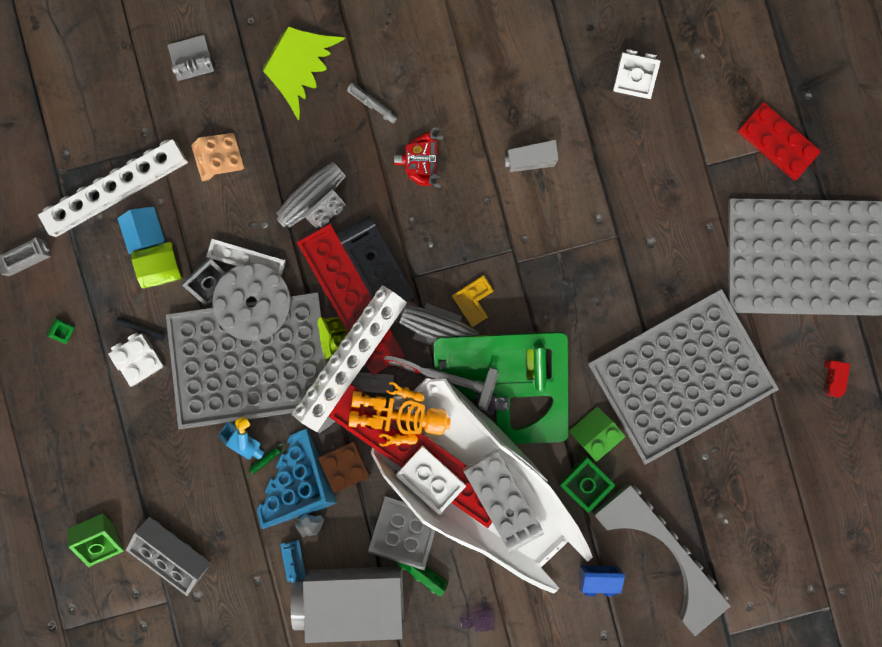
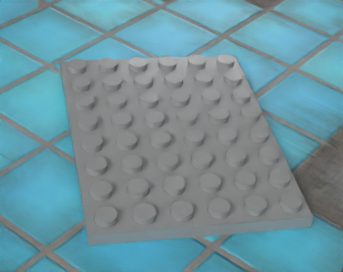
[728,199,882,316]
[588,289,779,465]
[166,293,328,429]

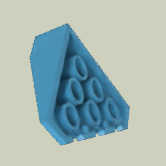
[257,429,337,529]

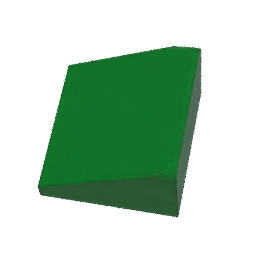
[46,317,75,344]

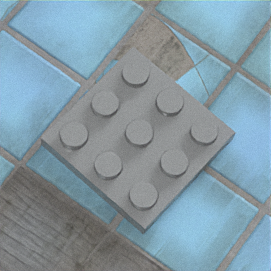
[368,496,435,570]

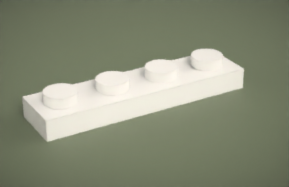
[206,239,286,276]

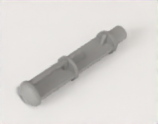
[347,82,398,124]

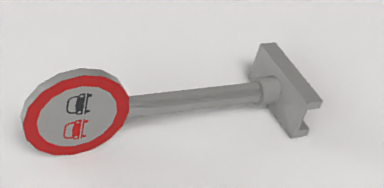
[384,356,499,411]

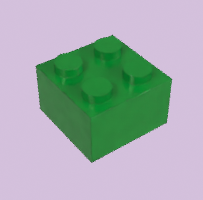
[558,456,615,513]

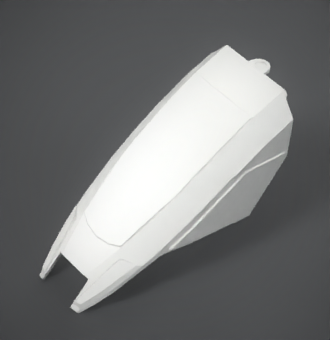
[371,378,593,593]

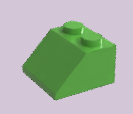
[569,406,626,462]
[67,513,124,567]

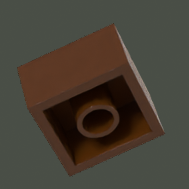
[318,440,371,493]

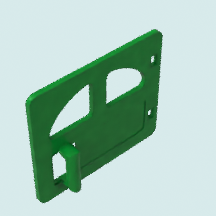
[434,332,568,444]

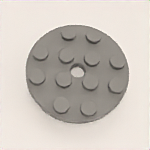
[213,263,291,341]

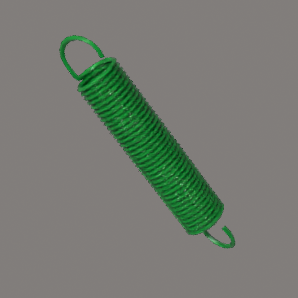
[245,444,285,477]

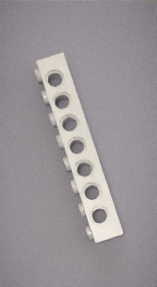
[38,139,188,237]
[292,285,407,432]

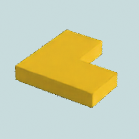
[452,275,494,328]

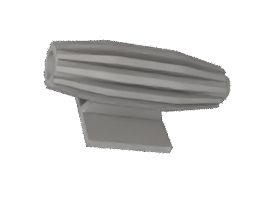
[276,162,346,230]
[399,303,479,347]

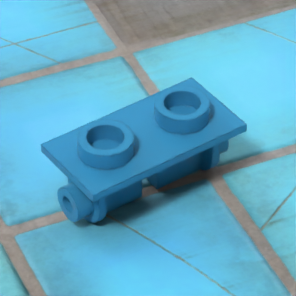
[280,540,306,583]

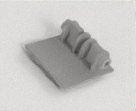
[168,35,214,81]

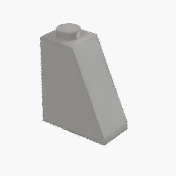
[504,140,558,172]

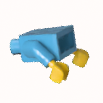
[218,416,265,459]

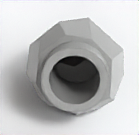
[295,514,324,538]

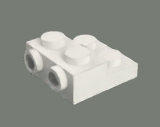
[613,49,660,99]
[108,333,165,387]

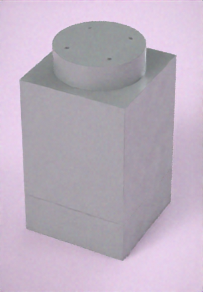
[291,566,404,643]

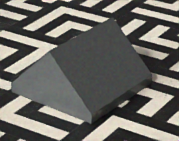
[181,257,227,307]

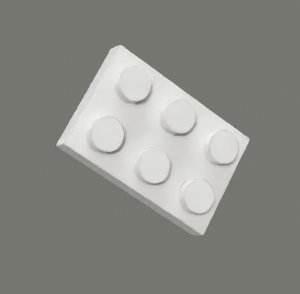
[396,445,466,515]

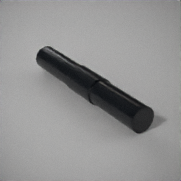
[116,317,166,340]

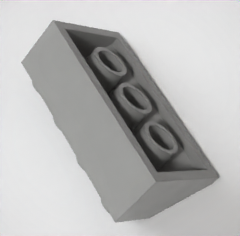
[126,517,211,596]

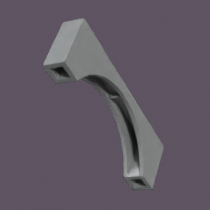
[592,483,731,636]

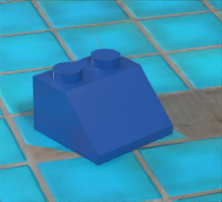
[579,566,625,596]

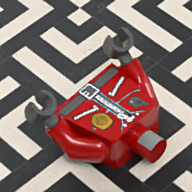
[394,127,443,188]

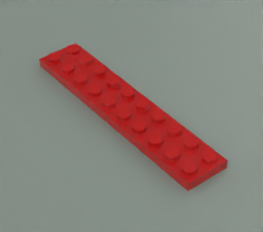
[328,383,492,528]

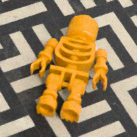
[348,382,451,446]

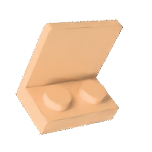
[191,133,244,181]

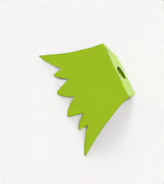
[263,27,345,120]

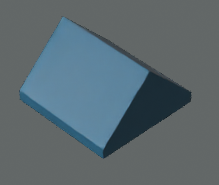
[118,207,166,254]

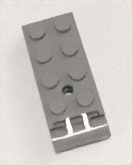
[463,450,545,553]

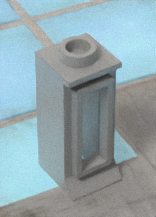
[0,237,51,276]

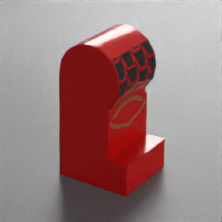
[824,360,850,397]

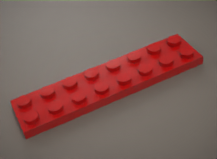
[297,224,406,376]

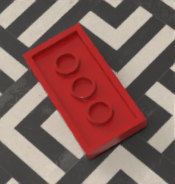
[737,102,821,181]

